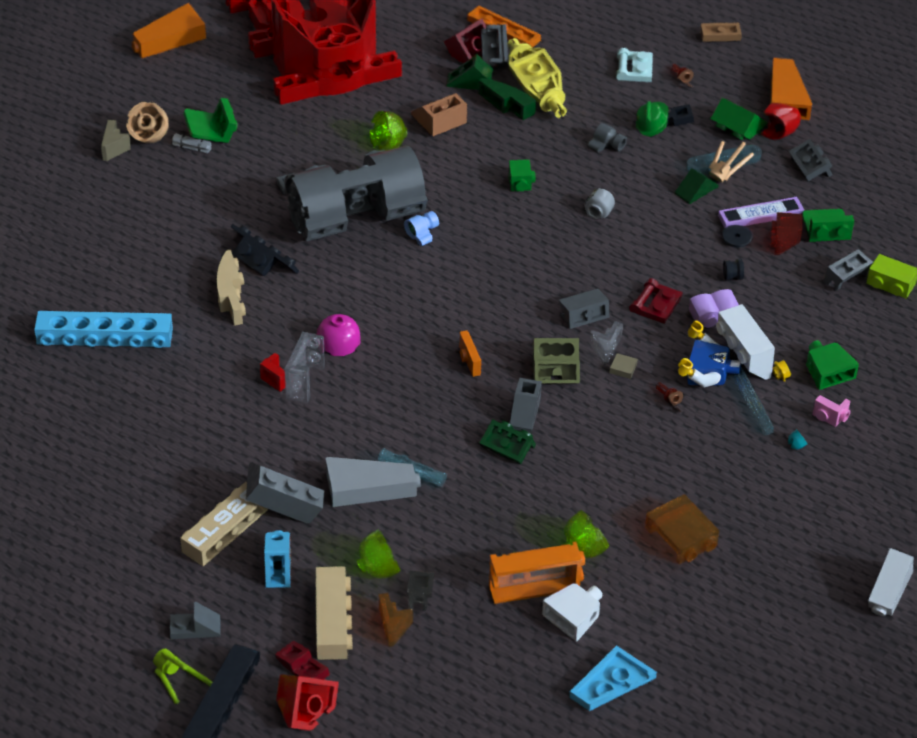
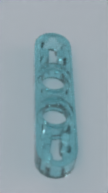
[686,145,762,174]

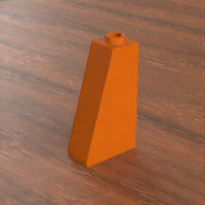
[131,3,206,58]
[770,58,812,120]

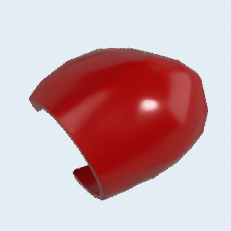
[761,102,801,140]

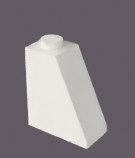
[868,548,913,616]

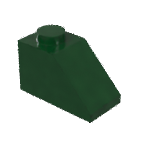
[446,54,493,90]

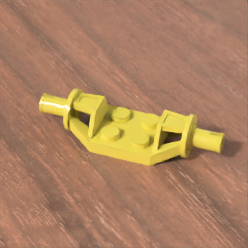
[507,38,567,118]

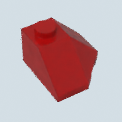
[276,674,339,731]

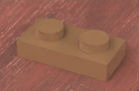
[700,23,742,41]

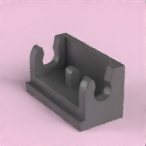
[481,24,508,68]
[823,249,873,291]
[559,289,609,329]

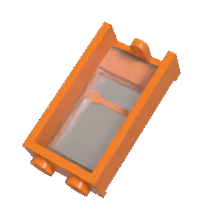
[489,542,585,604]

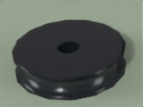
[722,225,753,248]

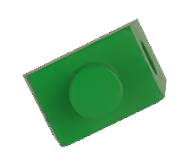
[806,340,859,390]

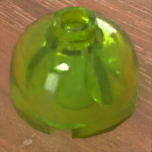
[370,111,407,151]
[564,510,609,558]
[357,529,401,579]

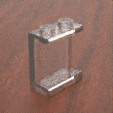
[285,332,325,404]

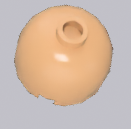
[126,102,169,144]

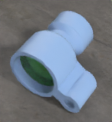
[404,211,439,246]

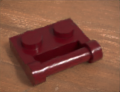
[629,278,683,324]

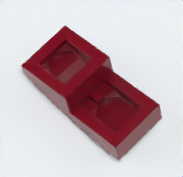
[275,640,330,680]

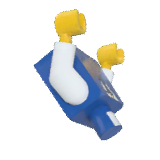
[678,321,741,388]

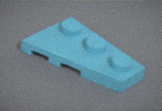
[570,646,657,711]

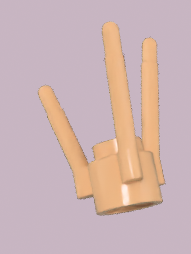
[708,141,754,183]

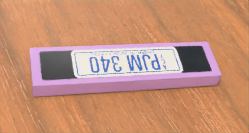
[718,197,804,228]

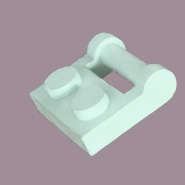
[616,48,652,82]

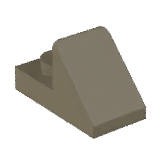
[101,120,131,161]

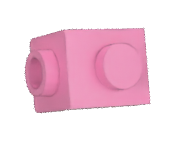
[812,395,851,427]

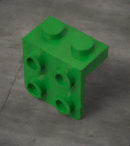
[183,98,237,143]
[802,209,854,242]

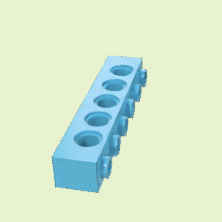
[35,311,173,348]

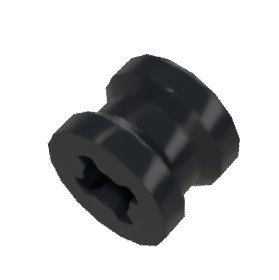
[723,259,744,281]

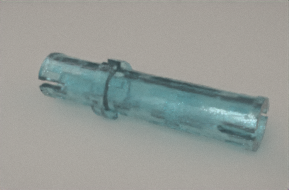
[378,448,447,487]

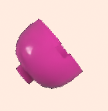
[317,314,361,356]

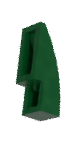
[478,78,536,120]

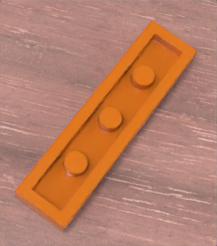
[467,6,541,48]

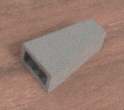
[325,457,421,507]

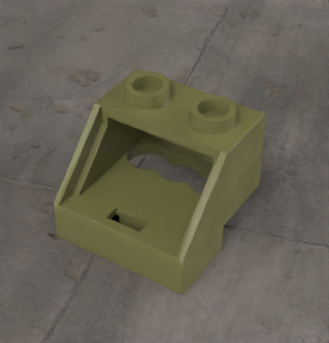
[532,338,580,383]

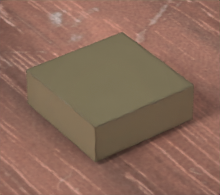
[610,353,638,379]

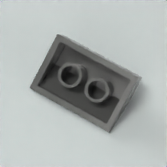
[246,462,324,523]

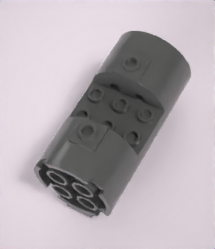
[284,145,428,242]

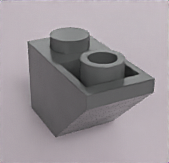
[510,378,542,433]

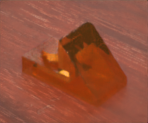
[379,593,413,647]

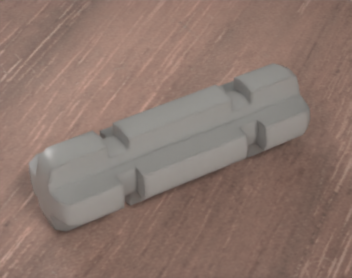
[172,134,211,153]

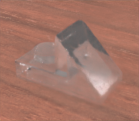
[589,321,623,366]

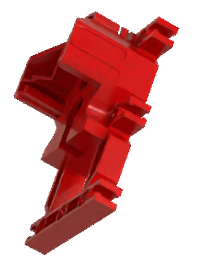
[225,0,402,105]

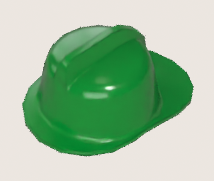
[636,101,669,136]

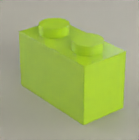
[866,254,917,298]

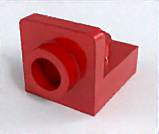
[260,353,286,391]

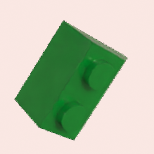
[711,97,768,140]

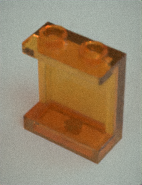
[645,494,719,565]

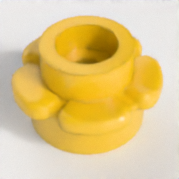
[772,360,791,382]

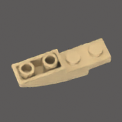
[217,250,246,326]

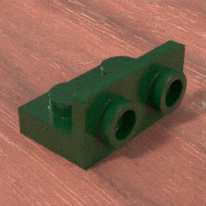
[480,419,536,464]

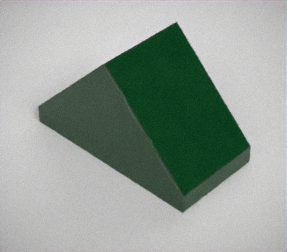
[675,168,719,204]

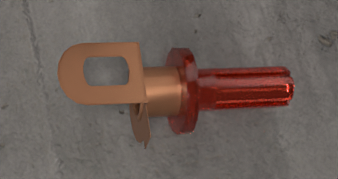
[671,64,693,87]
[656,382,683,412]

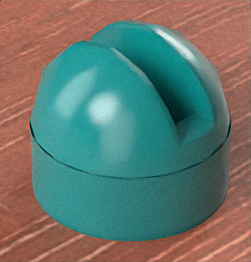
[788,429,808,450]

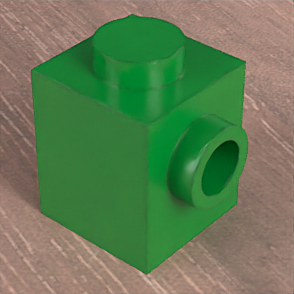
[508,160,535,191]

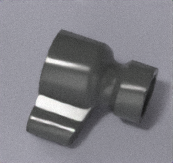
[588,123,627,152]

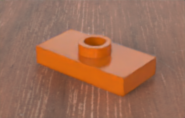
[459,330,481,377]

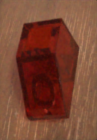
[771,212,802,255]

